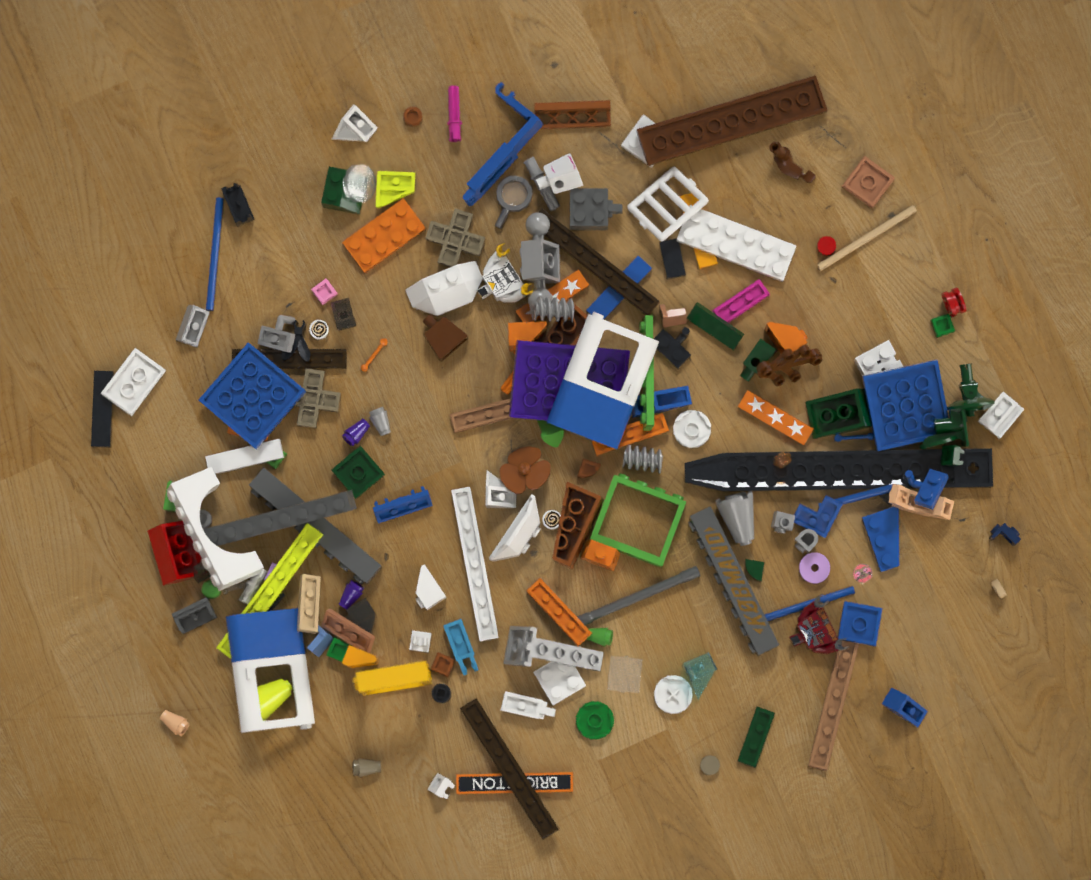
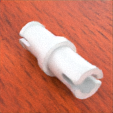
[238,569,268,605]

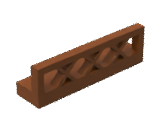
[534,100,611,129]

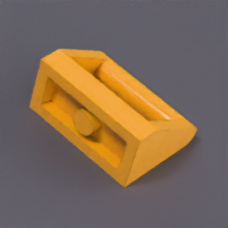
[342,645,379,668]

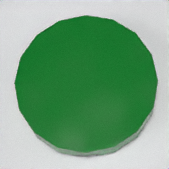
[576,701,614,740]

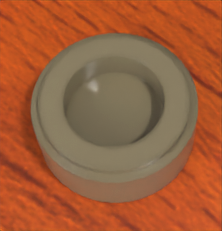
[700,755,720,775]

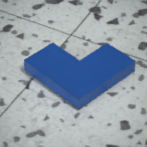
[794,495,843,538]

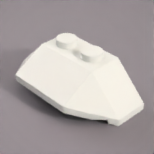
[405,261,483,316]
[489,494,541,562]

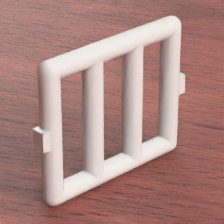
[627,167,709,241]

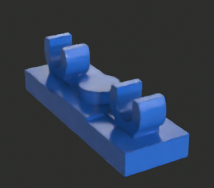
[373,486,433,523]

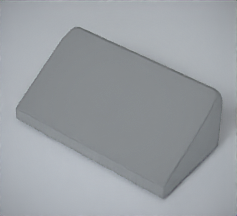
[176,305,210,347]

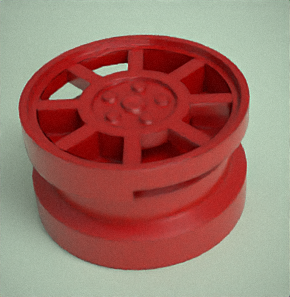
[942,287,967,318]

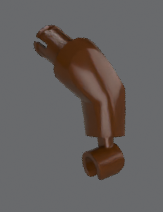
[769,141,816,183]

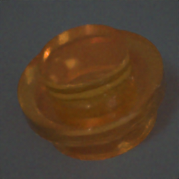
[773,451,792,469]

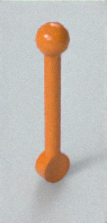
[361,338,388,372]

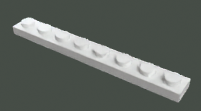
[451,487,499,642]

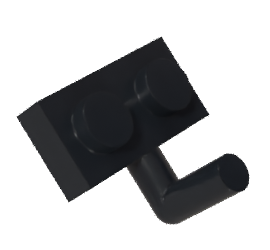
[654,327,691,369]

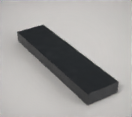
[91,371,114,448]

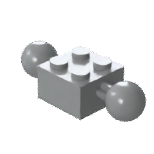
[520,212,560,310]

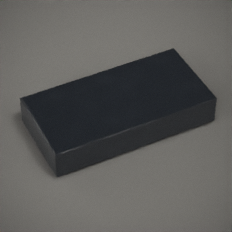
[659,238,686,280]

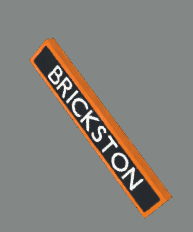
[456,772,573,794]

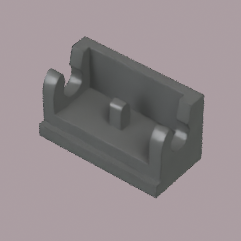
[172,597,218,634]

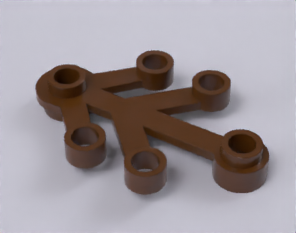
[756,345,822,387]

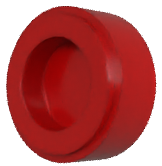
[817,236,836,256]

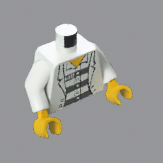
[477,243,534,302]

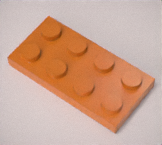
[342,198,426,274]

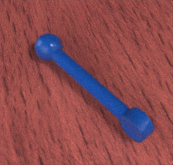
[834,433,874,442]

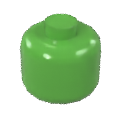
[201,579,221,599]

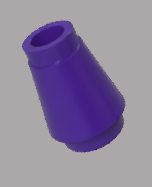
[342,419,370,447]
[339,580,364,610]

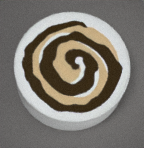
[309,320,329,340]
[542,510,561,530]

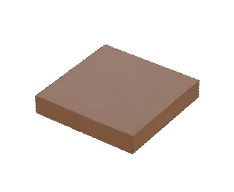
[842,156,895,209]

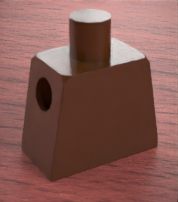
[423,314,468,362]

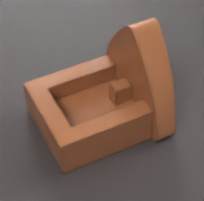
[659,304,687,328]

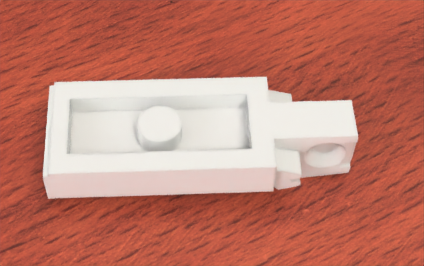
[501,691,556,719]

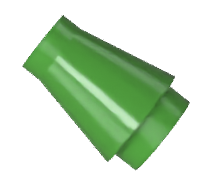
[586,628,613,647]

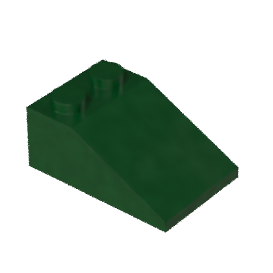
[805,388,872,439]

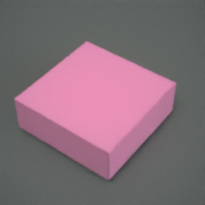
[311,278,338,305]

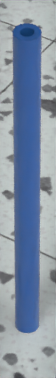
[206,198,224,311]
[764,586,855,621]

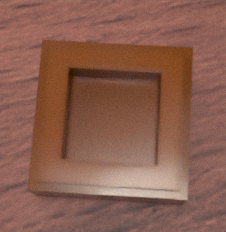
[430,652,456,677]

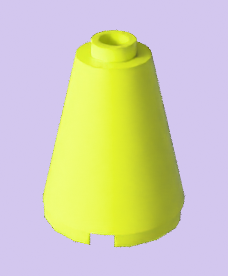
[257,678,293,721]

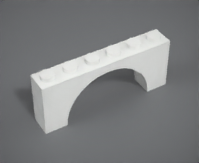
[167,467,264,591]

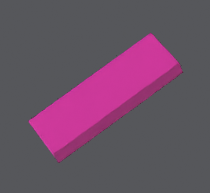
[712,279,770,323]

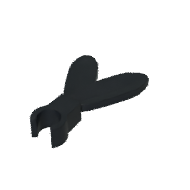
[282,320,311,362]

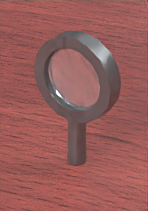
[495,175,532,229]

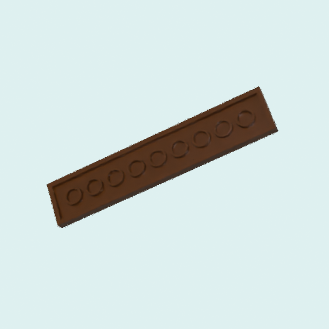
[636,75,828,166]

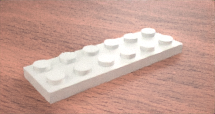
[676,205,796,282]

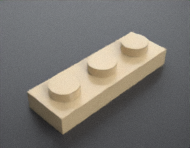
[297,574,321,634]

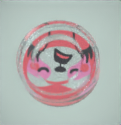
[853,563,873,583]

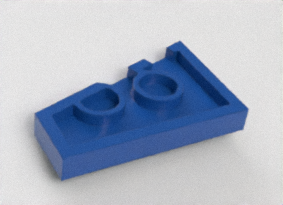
[862,507,899,573]

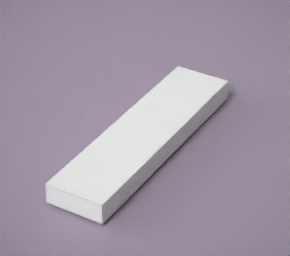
[205,439,284,475]

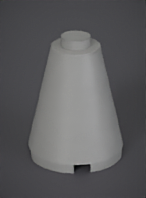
[715,491,754,546]

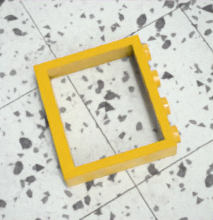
[353,661,433,696]

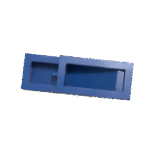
[631,386,692,418]

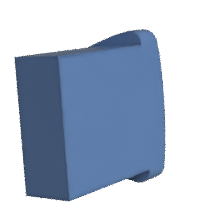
[307,625,333,657]

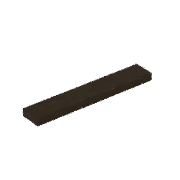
[232,349,347,369]

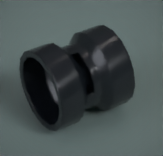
[432,683,451,704]

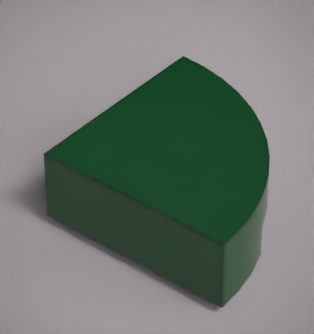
[745,559,765,582]

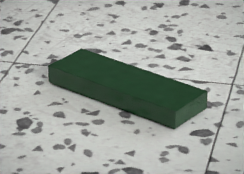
[687,302,744,351]
[737,706,775,768]

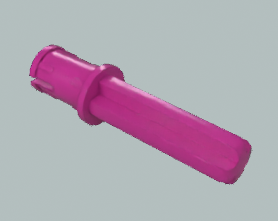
[447,85,462,142]

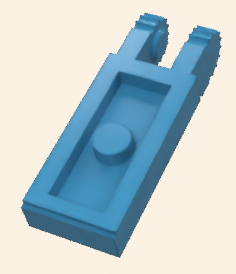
[443,619,479,676]

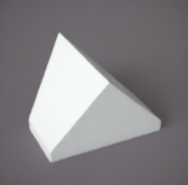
[332,104,378,142]
[486,470,516,508]

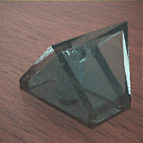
[682,653,717,700]

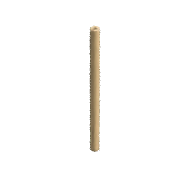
[817,205,917,271]

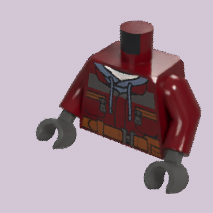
[789,594,849,654]

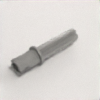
[524,157,560,211]

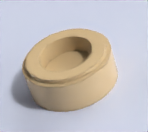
[991,579,1007,599]

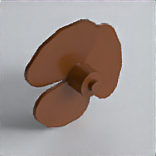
[499,446,551,494]

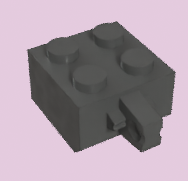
[570,188,623,230]

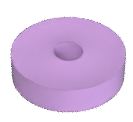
[799,552,830,584]

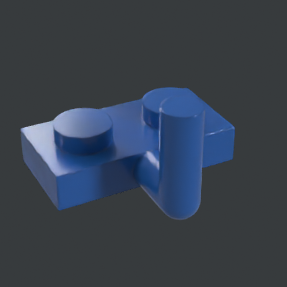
[905,469,949,510]

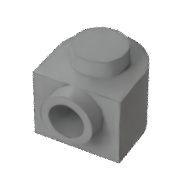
[771,511,795,534]
[794,529,818,553]

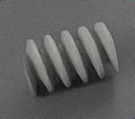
[533,297,574,322]
[622,445,663,474]

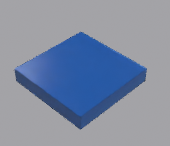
[838,601,882,647]

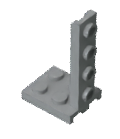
[503,626,604,671]

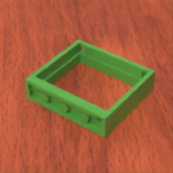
[590,473,687,568]

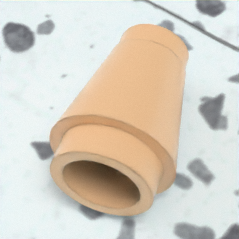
[160,710,190,736]

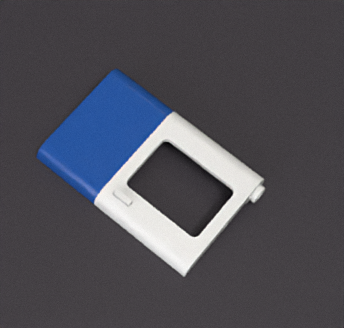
[547,312,659,449]
[226,608,315,733]

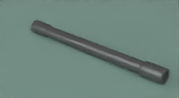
[577,566,701,625]

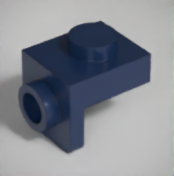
[989,523,1021,546]

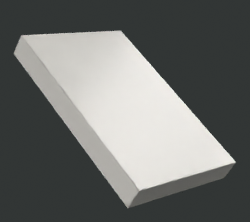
[101,348,166,417]

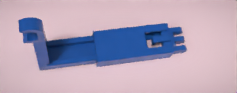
[463,82,543,206]

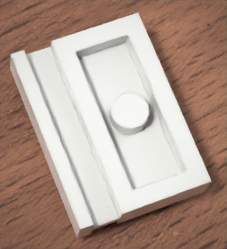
[978,392,1024,439]

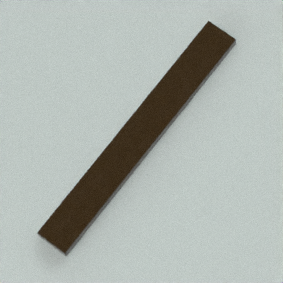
[539,209,660,315]
[460,698,559,840]

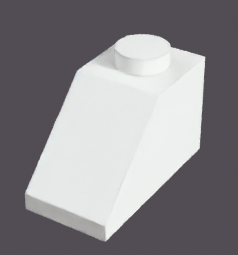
[415,564,446,610]

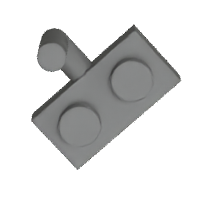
[257,315,296,353]

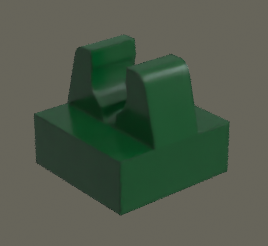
[941,445,964,466]

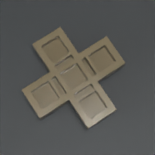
[425,209,485,267]
[294,369,341,428]

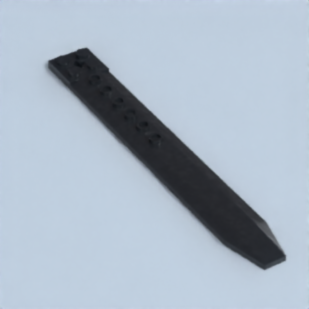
[684,448,993,492]

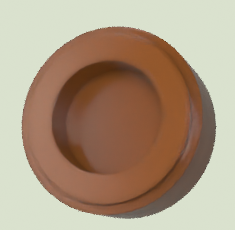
[403,107,422,127]

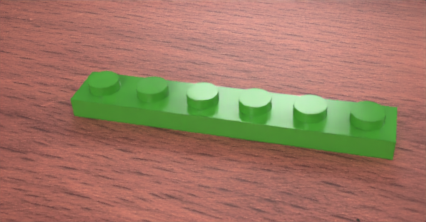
[639,315,654,431]

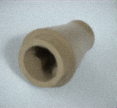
[353,758,381,777]

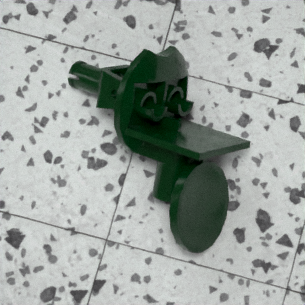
[919,363,995,450]

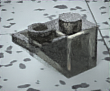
[345,598,377,635]

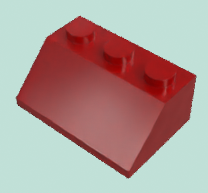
[147,521,206,586]

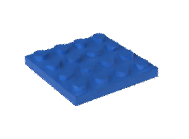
[199,342,306,450]
[862,359,949,451]

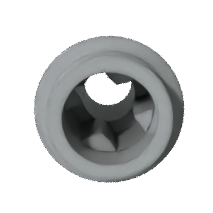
[369,407,391,436]

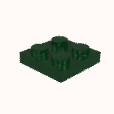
[331,445,385,499]

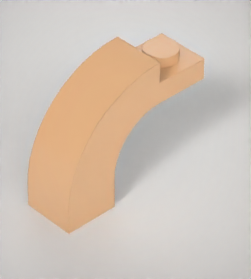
[889,484,954,520]

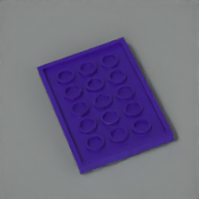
[509,340,630,420]

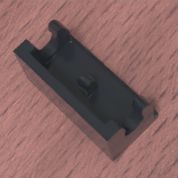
[221,183,255,227]

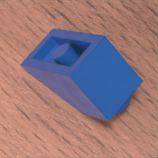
[882,687,928,727]

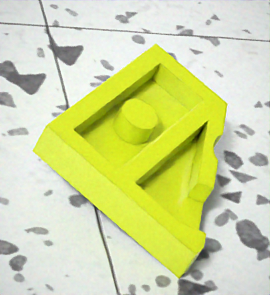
[376,171,416,208]

